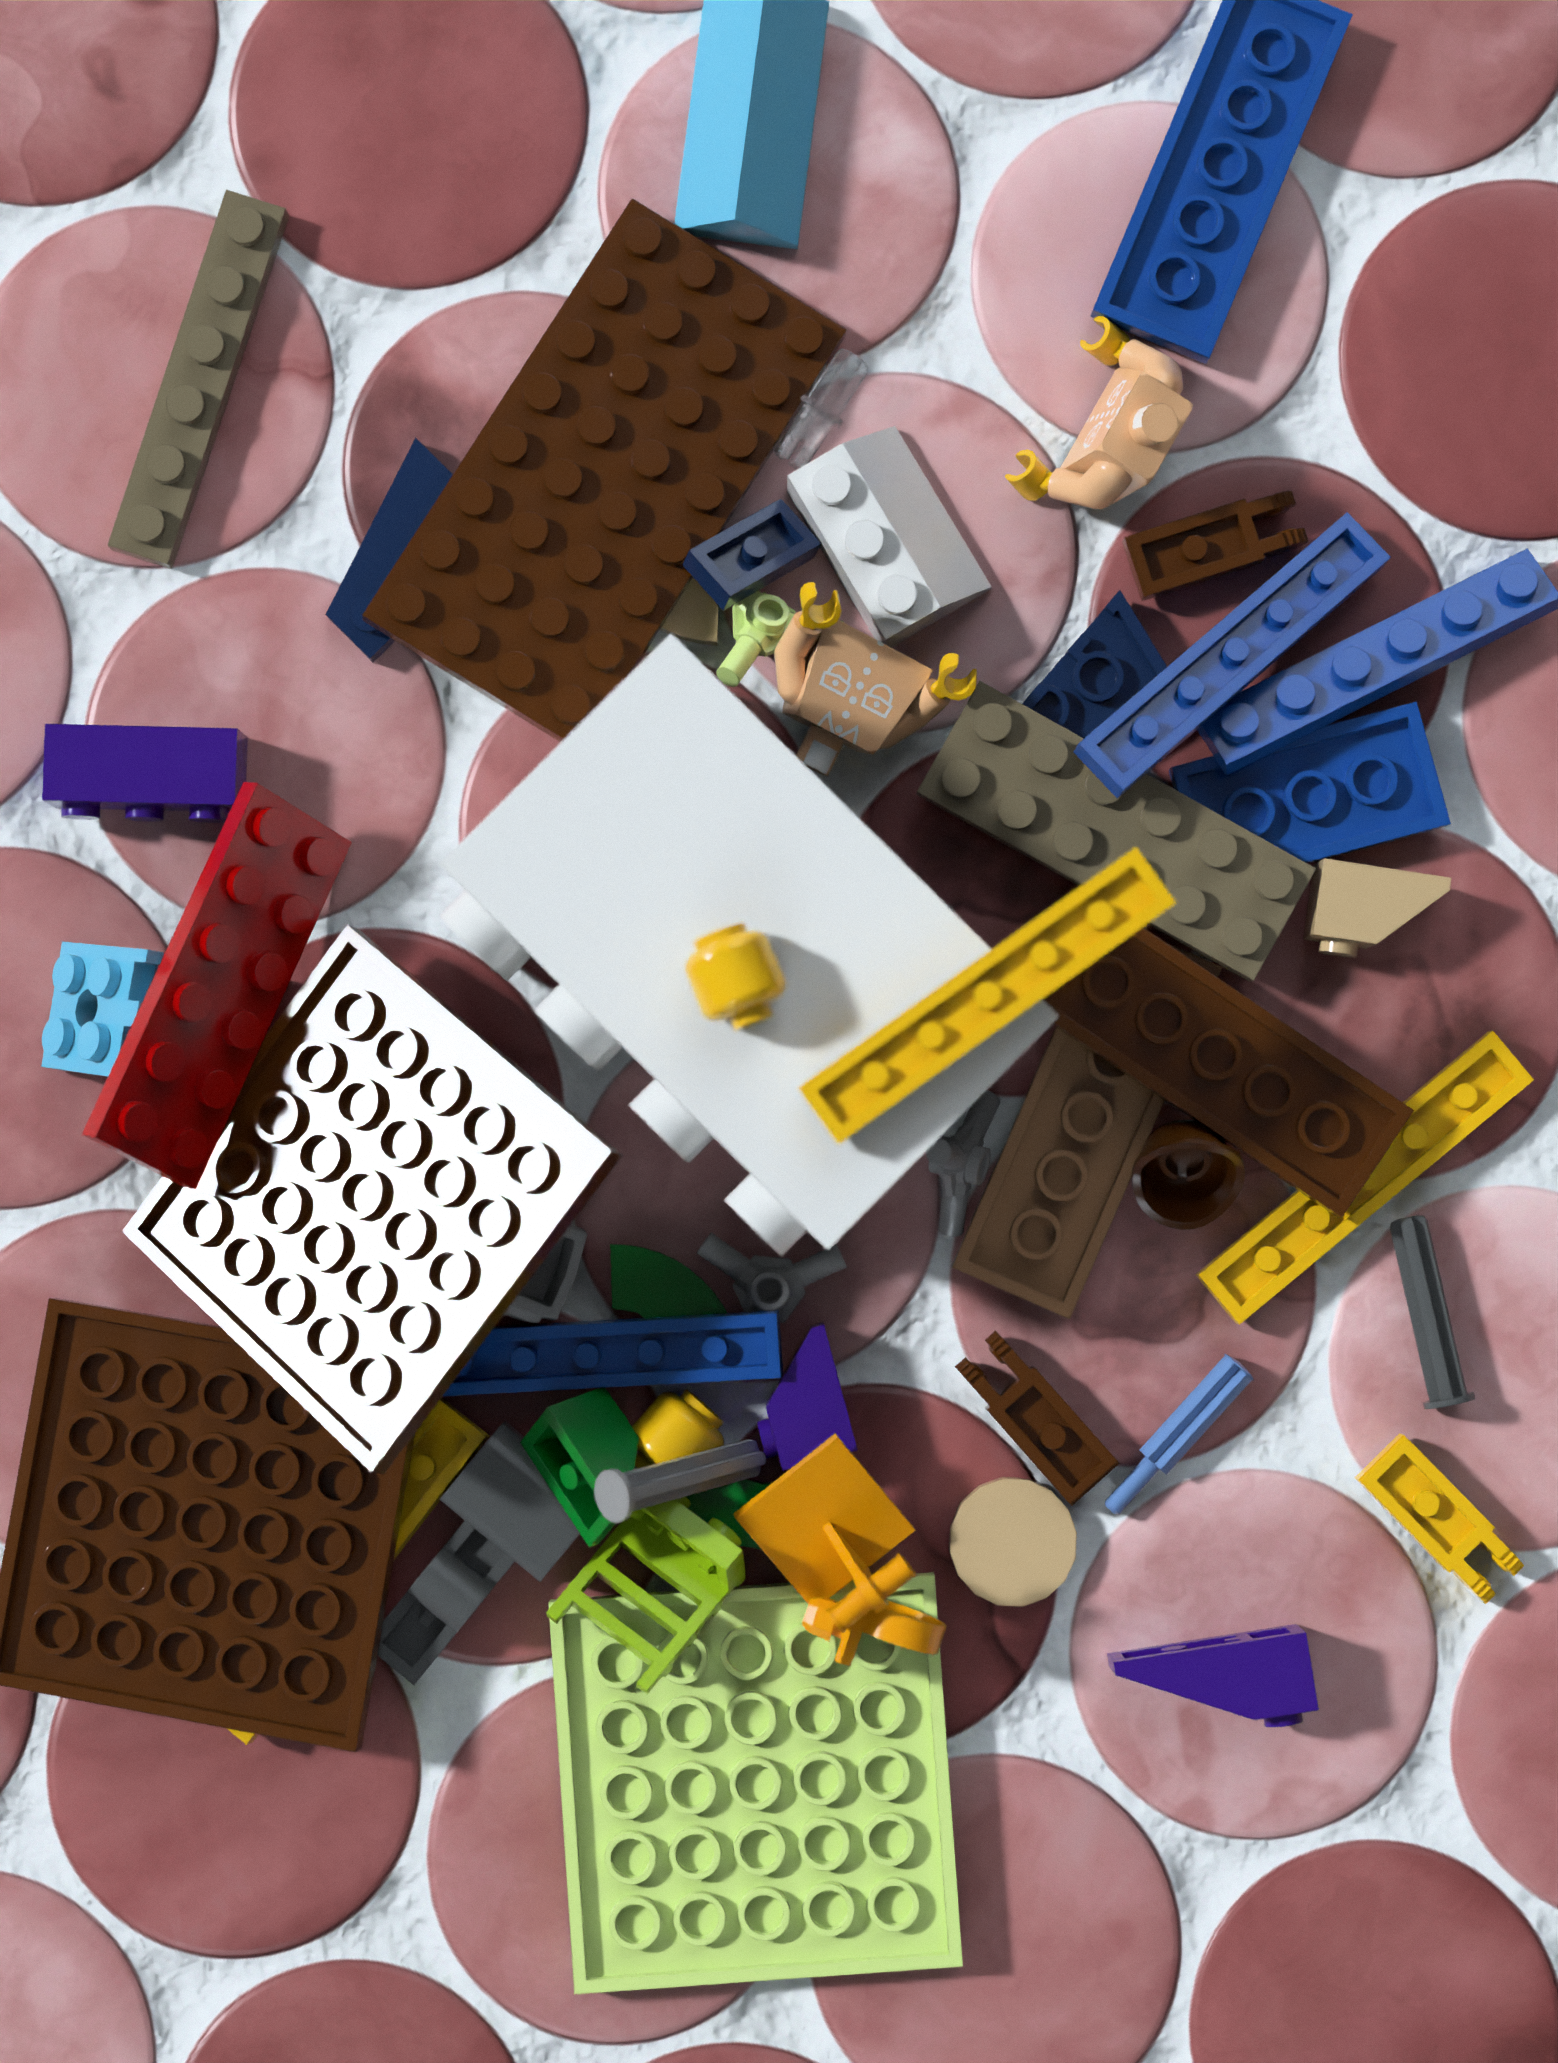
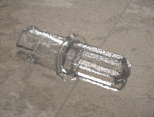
[772,349,869,469]

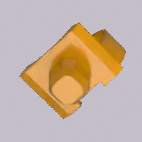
[802,1597,947,1666]

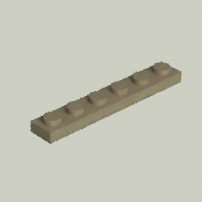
[108,189,289,569]

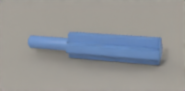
[1105,1354,1254,1514]

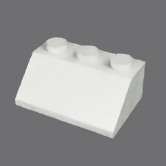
[787,426,992,648]

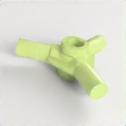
[716,591,843,687]

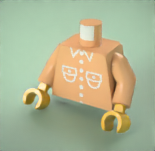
[1005,316,1193,509]
[774,582,977,776]

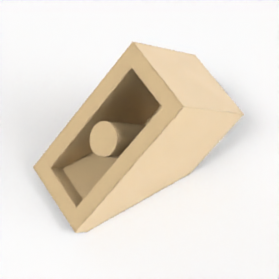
[1303,858,1451,958]

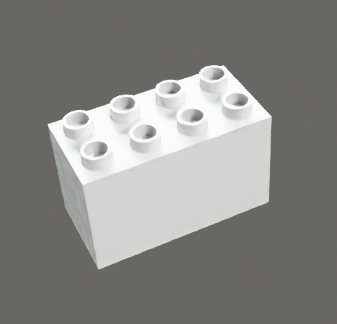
[439,633,1059,1257]

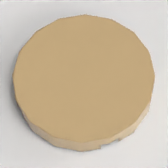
[949,1477,1077,1607]

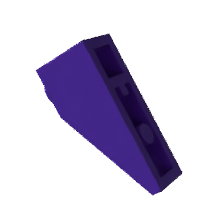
[1107,1624,1319,1727]

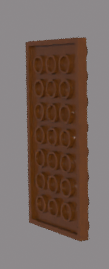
[362,198,847,742]

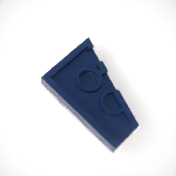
[325,437,453,663]

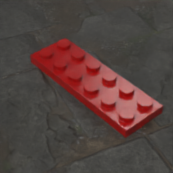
[81,782,352,1190]

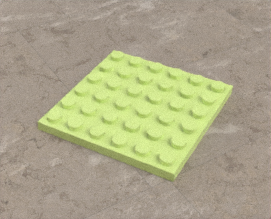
[548,1572,963,1994]

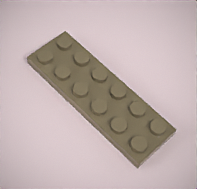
[916,681,1316,982]

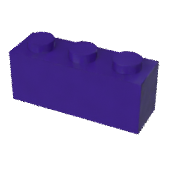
[42,724,248,823]

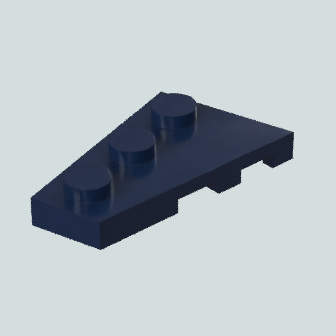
[1022,590,1167,738]

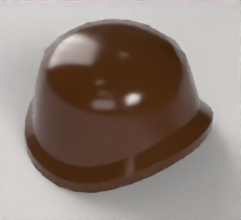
[1132,1120,1245,1230]

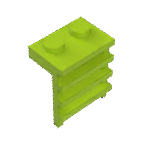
[546,1496,746,1695]

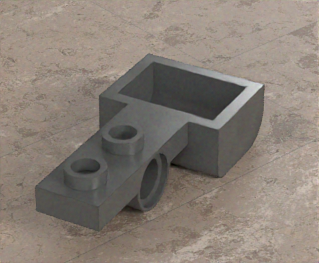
[378,1421,580,1685]

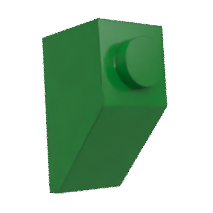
[520,1388,639,1548]

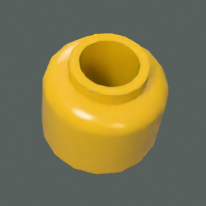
[685,923,786,1030]
[632,1389,725,1468]

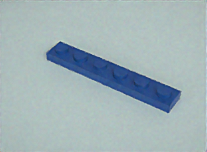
[1074,512,1391,799]
[1197,548,1558,776]
[443,1310,783,1396]

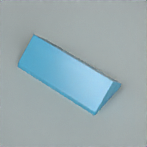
[674,0,829,250]

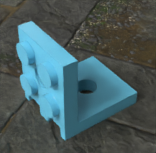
[41,941,165,1077]

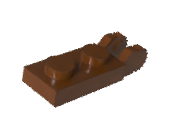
[1122,490,1309,601]
[955,1331,1120,1506]

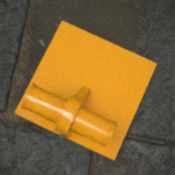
[734,1433,917,1633]

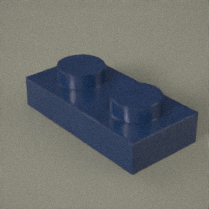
[683,499,821,611]

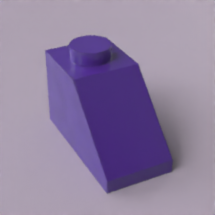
[757,1322,858,1471]

